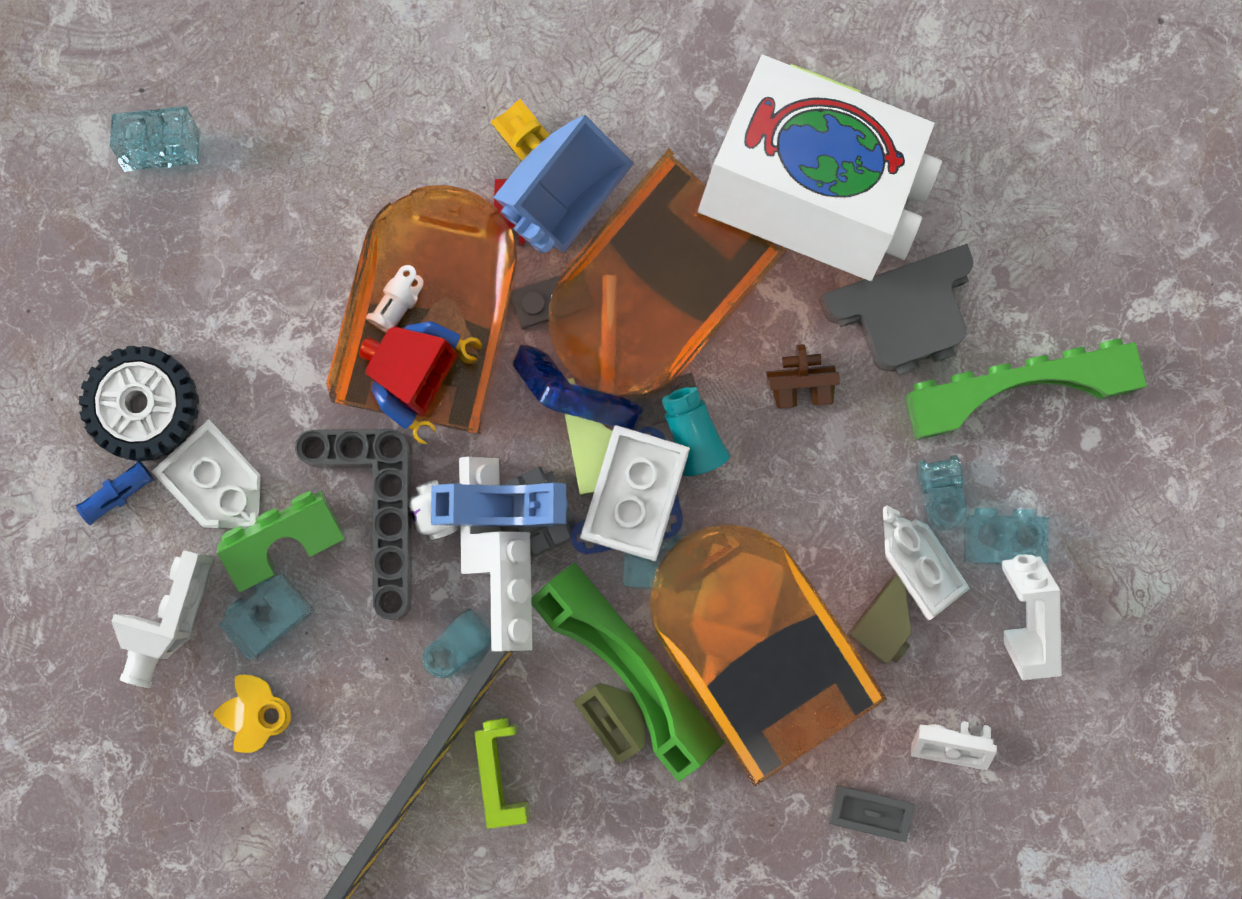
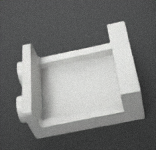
[1002,554,1062,680]

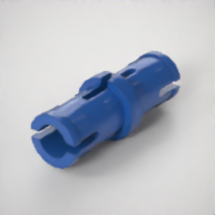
[75,461,154,526]

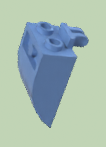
[493,115,634,253]

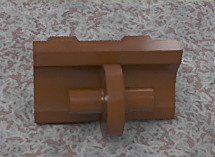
[766,344,840,409]

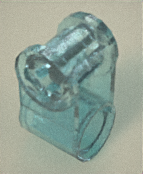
[917,455,967,531]
[422,608,492,678]

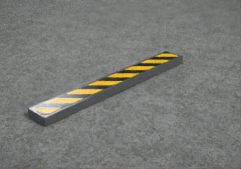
[324,646,513,899]

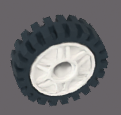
[79,345,199,461]

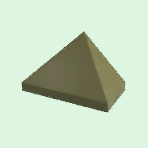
[573,683,645,765]

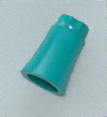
[662,387,731,476]

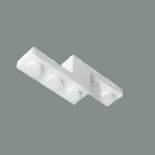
[459,457,532,651]

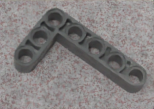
[295,429,412,620]

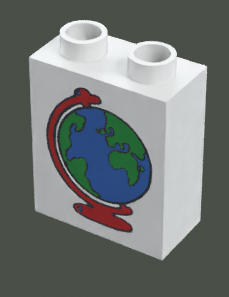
[697,54,942,281]

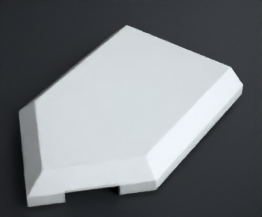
[151,419,261,529]
[883,506,970,620]

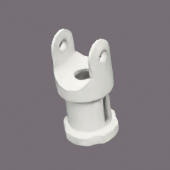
[366,265,424,333]

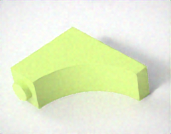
[559,378,664,497]

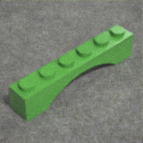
[905,338,1147,441]
[531,562,725,782]

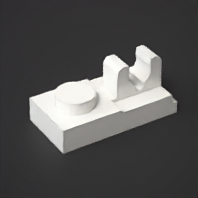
[911,721,997,770]

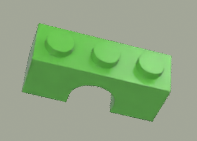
[217,490,345,593]

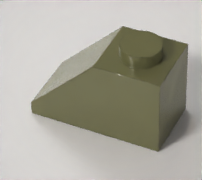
[846,574,912,664]

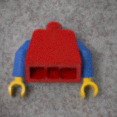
[359,321,482,444]

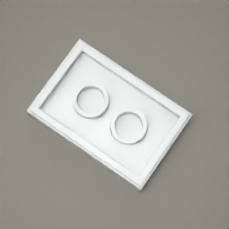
[580,425,690,562]

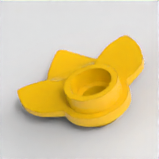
[213,674,292,753]

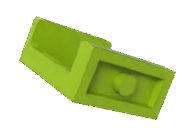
[474,718,530,829]

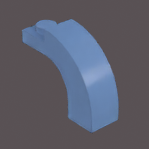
[431,483,567,527]

